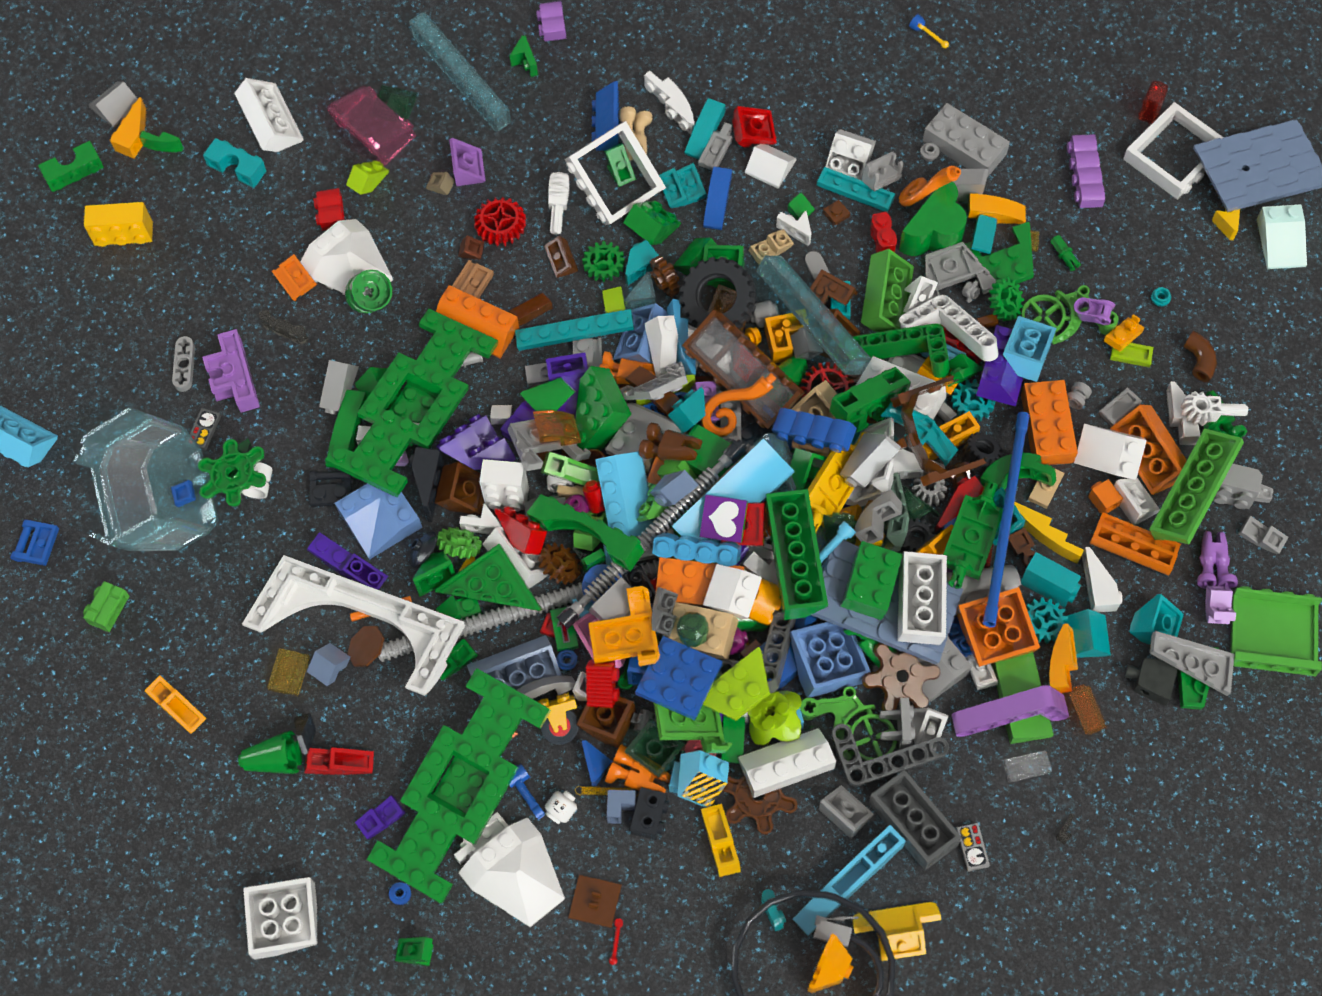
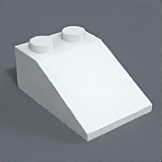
[1074,424,1147,480]

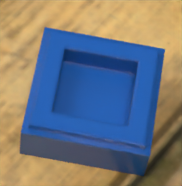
[171,480,196,507]

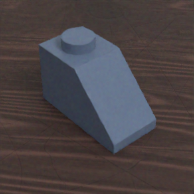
[650,470,698,507]

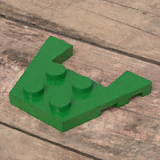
[965,222,1034,284]

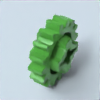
[436,527,482,559]

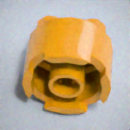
[749,579,781,626]

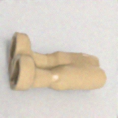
[618,107,652,161]

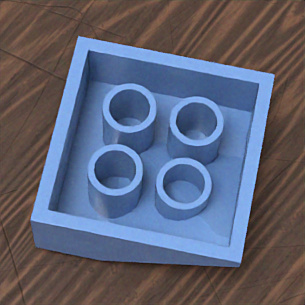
[335,483,422,560]
[790,622,871,698]

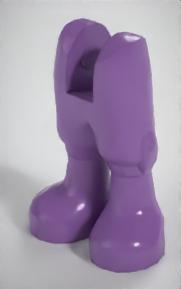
[1197,531,1238,589]

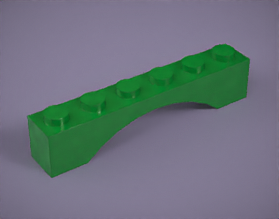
[527,494,644,571]

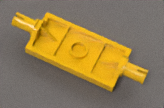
[808,432,866,532]

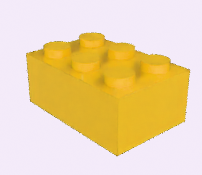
[84,202,153,246]

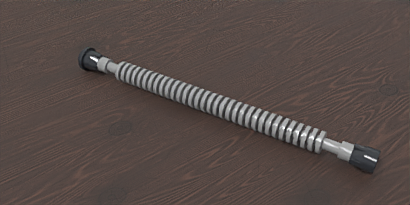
[556,439,747,629]

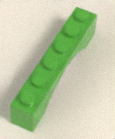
[541,452,654,489]

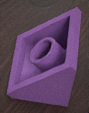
[450,138,485,186]

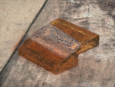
[533,410,581,446]

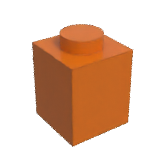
[1088,479,1123,514]

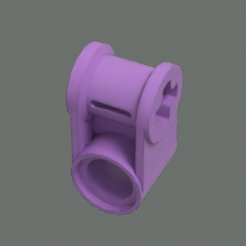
[1074,297,1115,325]

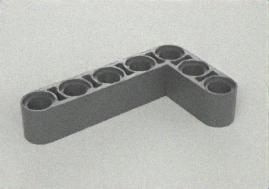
[718,606,796,693]
[831,724,949,787]

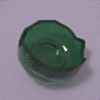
[677,612,710,647]

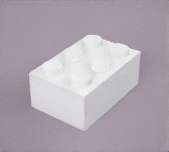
[480,459,529,512]

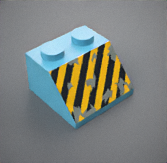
[678,750,729,808]

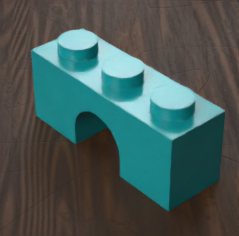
[203,138,266,188]

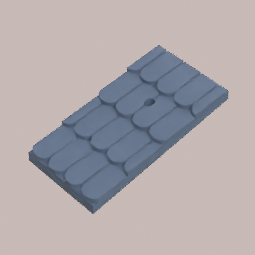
[1193,120,1322,212]
[812,540,963,664]

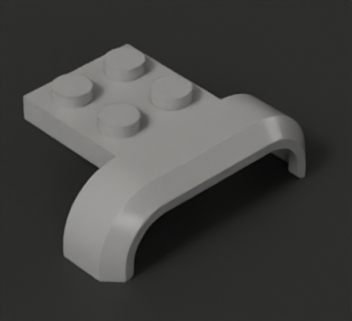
[605,403,688,463]

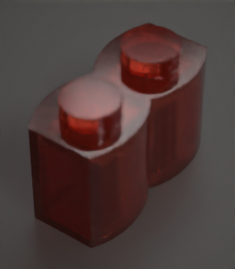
[1138,80,1168,124]

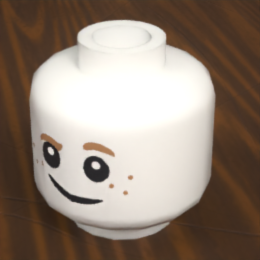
[545,790,577,824]

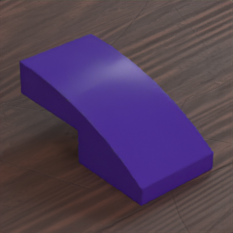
[355,795,406,840]

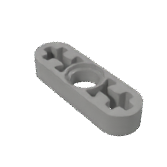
[172,336,195,392]

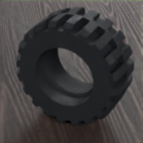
[679,257,757,335]

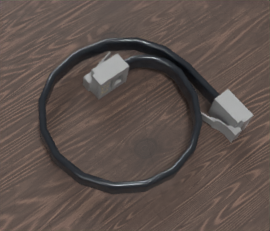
[731,890,895,996]

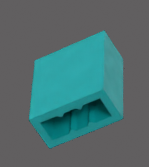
[1021,552,1081,608]

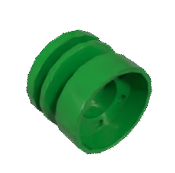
[345,269,392,314]

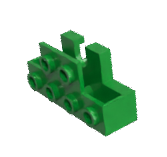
[829,366,911,433]

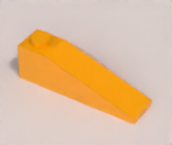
[808,933,854,993]

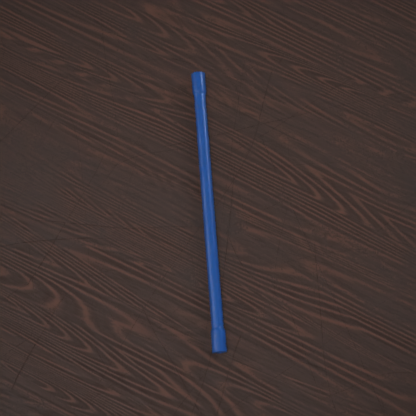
[983,412,1030,627]

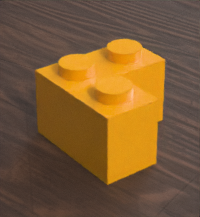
[764,311,808,363]

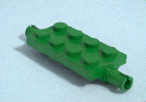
[943,481,1003,589]

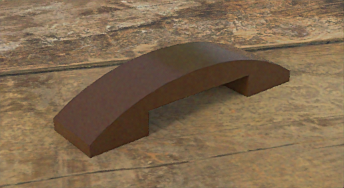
[625,366,680,419]

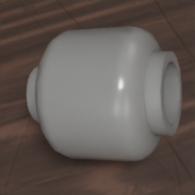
[750,300,779,328]

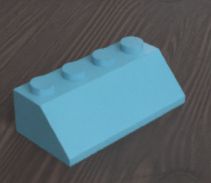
[0,406,58,467]
[595,451,655,537]

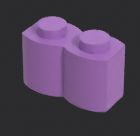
[536,1,566,41]

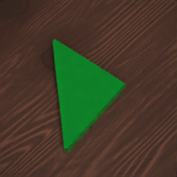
[434,544,543,611]

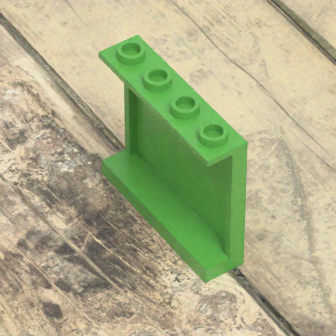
[1230,586,1322,676]

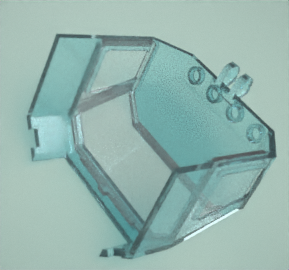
[73,407,219,551]

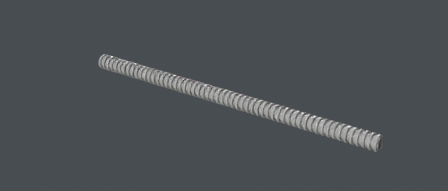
[379,557,694,662]

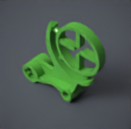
[1021,285,1118,345]
[800,686,897,761]

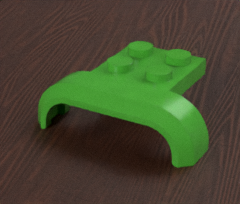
[654,673,732,753]

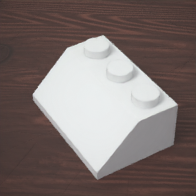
[483,527,549,588]

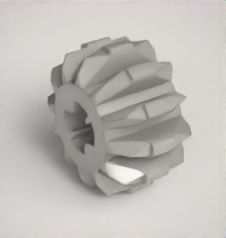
[912,473,947,508]

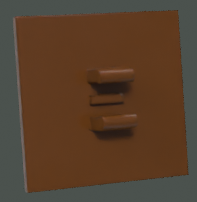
[568,875,622,928]

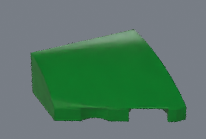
[520,377,576,421]

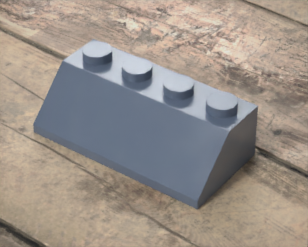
[467,635,562,702]

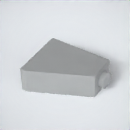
[941,169,989,203]
[319,360,359,415]
[839,433,901,488]

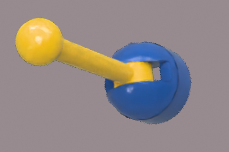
[909,14,949,48]

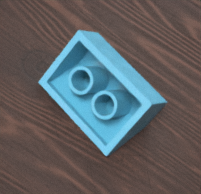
[1003,316,1056,382]

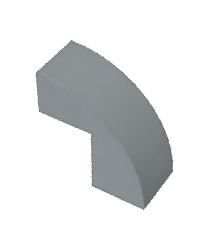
[854,489,902,544]

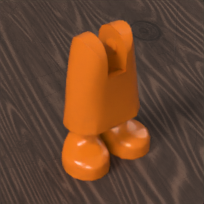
[600,351,656,384]
[605,745,671,793]

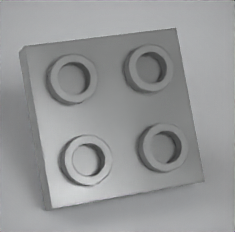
[879,698,915,750]

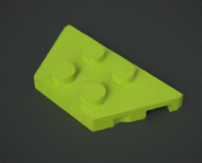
[703,647,770,721]

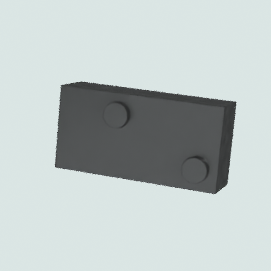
[869,770,962,871]

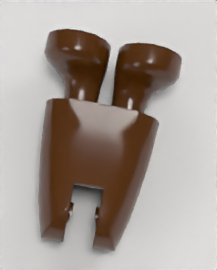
[639,422,702,461]

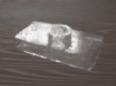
[1003,750,1052,782]

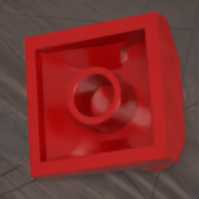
[732,106,777,147]

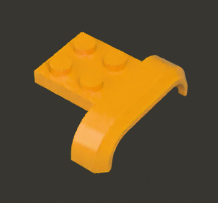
[588,586,660,666]

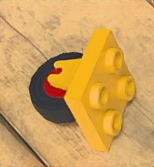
[537,692,579,745]

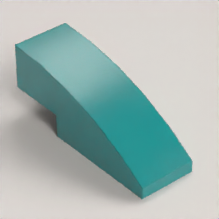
[685,98,725,160]

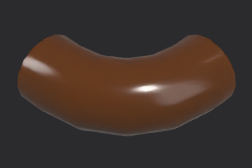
[1184,330,1217,382]

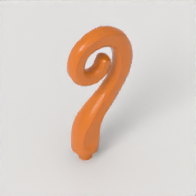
[899,166,961,207]
[701,373,777,437]

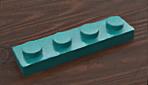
[817,167,895,212]

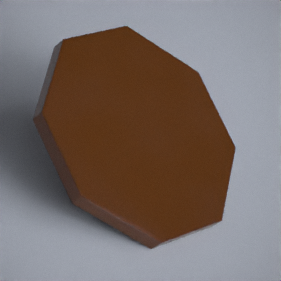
[347,626,384,667]

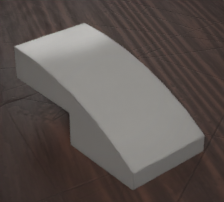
[1238,516,1288,554]

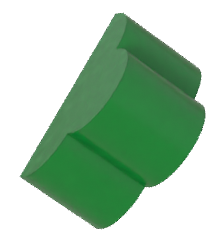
[899,182,967,256]

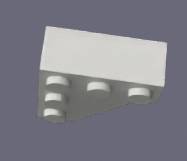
[244,877,317,959]

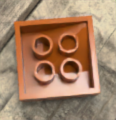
[956,587,1040,667]

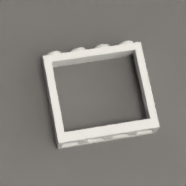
[1123,102,1223,199]
[565,121,666,225]

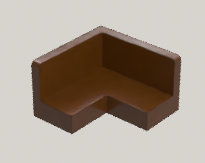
[801,269,858,314]

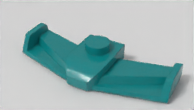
[881,402,958,467]

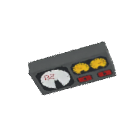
[186,408,221,451]

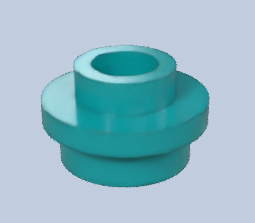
[1151,287,1171,307]

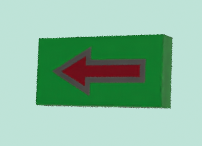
[550,607,578,652]

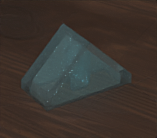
[625,272,656,310]

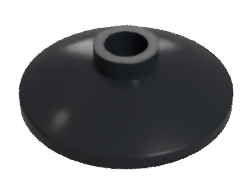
[409,531,438,568]

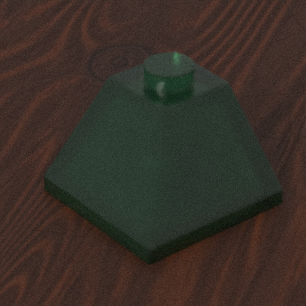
[624,719,685,778]

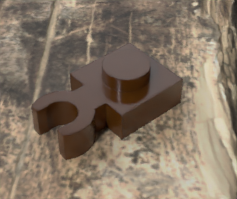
[1008,527,1036,567]

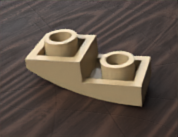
[749,229,794,265]

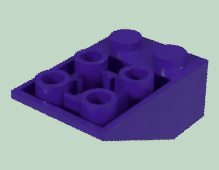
[546,352,589,420]

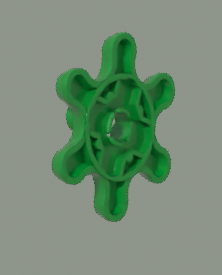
[198,439,266,507]

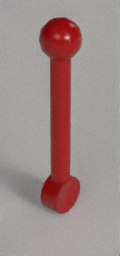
[609,918,623,965]

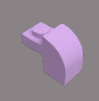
[1205,586,1236,624]

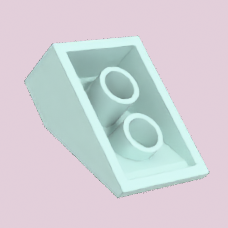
[1257,204,1307,269]

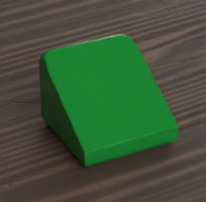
[788,193,815,220]

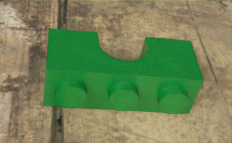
[38,141,104,192]

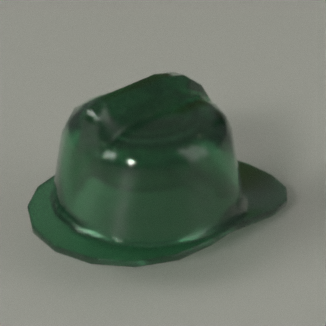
[902,485,941,520]

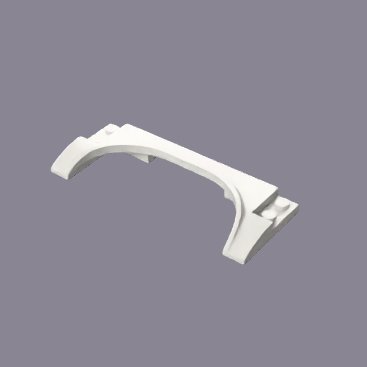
[242,555,465,696]

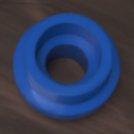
[556,650,577,671]
[389,882,411,905]

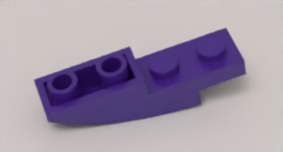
[307,532,388,590]

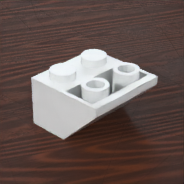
[825,129,876,180]

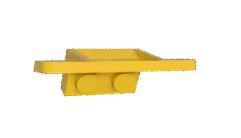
[853,902,941,961]

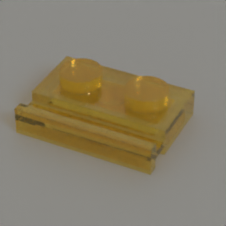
[267,648,310,696]

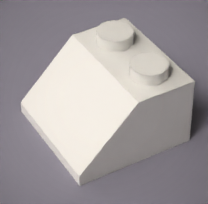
[703,564,762,619]

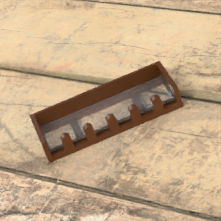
[682,309,805,429]

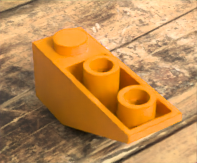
[110,97,146,159]

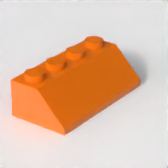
[436,285,519,359]
[1110,405,1187,495]

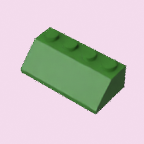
[861,249,914,332]

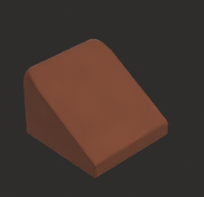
[458,235,484,260]

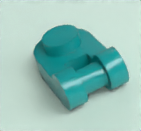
[761,889,786,932]

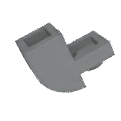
[720,401,741,442]

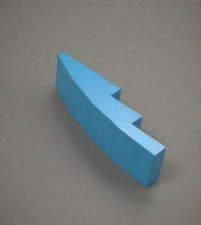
[667,299,696,375]

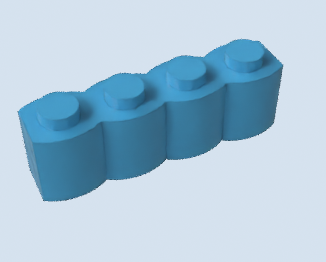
[652,533,742,566]

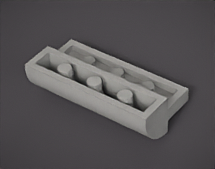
[946,565,1021,615]

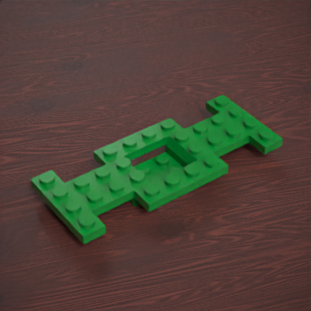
[325,309,498,497]
[367,668,551,903]

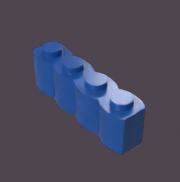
[772,408,857,453]

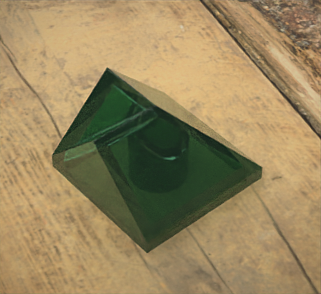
[370,85,418,125]

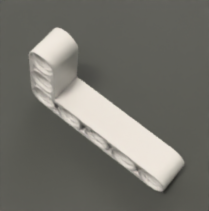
[899,295,998,361]

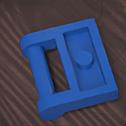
[10,520,59,566]

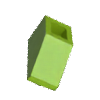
[346,160,389,194]

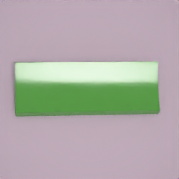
[1149,428,1244,545]
[991,652,1054,744]

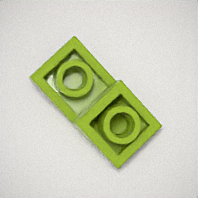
[602,286,626,313]

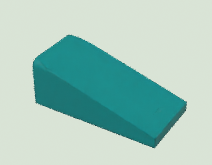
[971,214,997,254]

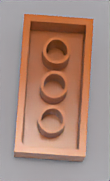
[1021,380,1078,465]
[655,557,744,607]

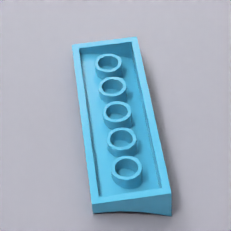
[672,438,795,543]

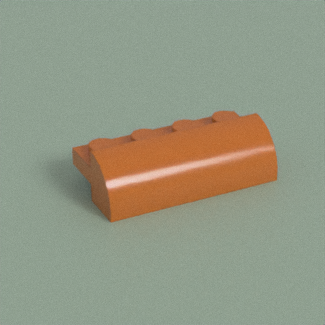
[1090,512,1181,576]

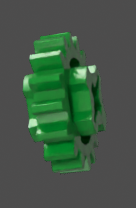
[583,241,625,282]
[988,277,1024,321]

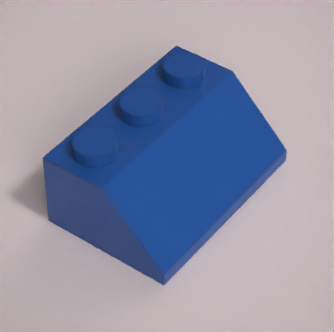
[592,81,619,151]

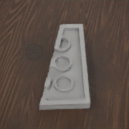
[1150,631,1235,696]

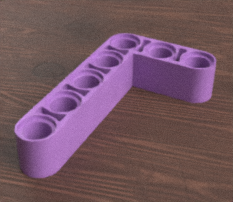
[951,686,1069,737]

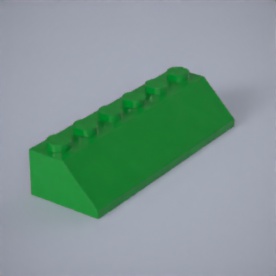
[765,489,828,620]

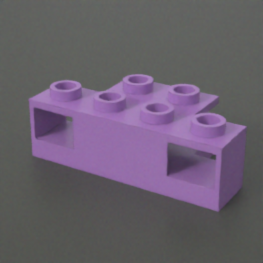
[203,329,260,413]

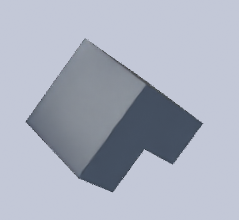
[307,643,350,686]
[607,790,636,824]

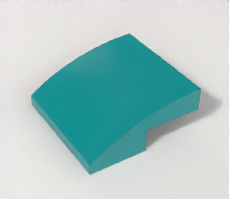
[659,163,708,208]

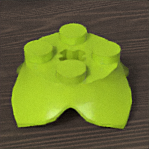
[748,691,802,745]

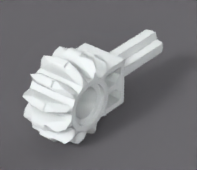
[548,172,569,235]
[1180,391,1248,426]

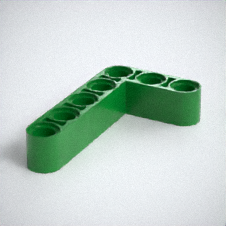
[846,324,950,378]

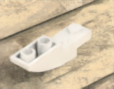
[644,71,694,134]

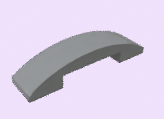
[517,676,576,699]

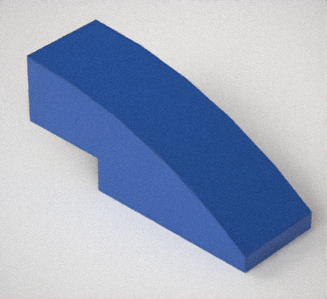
[703,166,732,230]

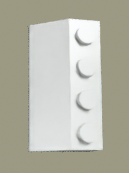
[235,78,304,152]
[738,728,836,798]

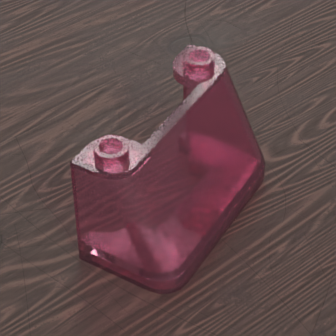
[326,86,416,166]

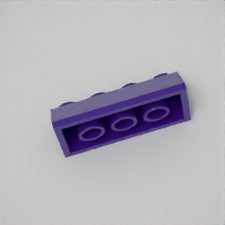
[976,325,1023,406]

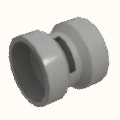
[1067,382,1092,410]

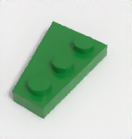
[1177,647,1219,710]

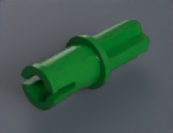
[1051,235,1081,271]

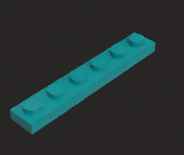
[515,309,634,351]

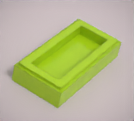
[1110,343,1154,367]

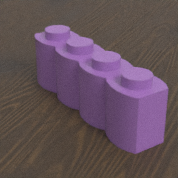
[1067,134,1105,208]

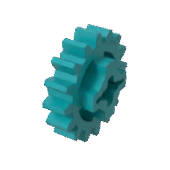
[951,379,996,422]
[1026,597,1068,644]

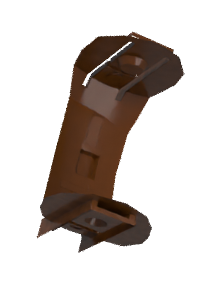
[891,376,988,487]

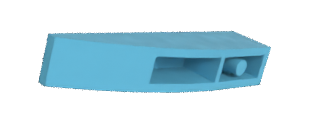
[793,825,906,936]

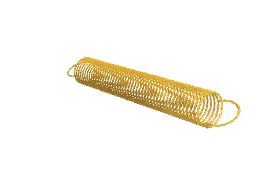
[575,786,639,797]

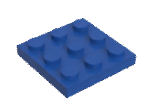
[635,636,722,720]

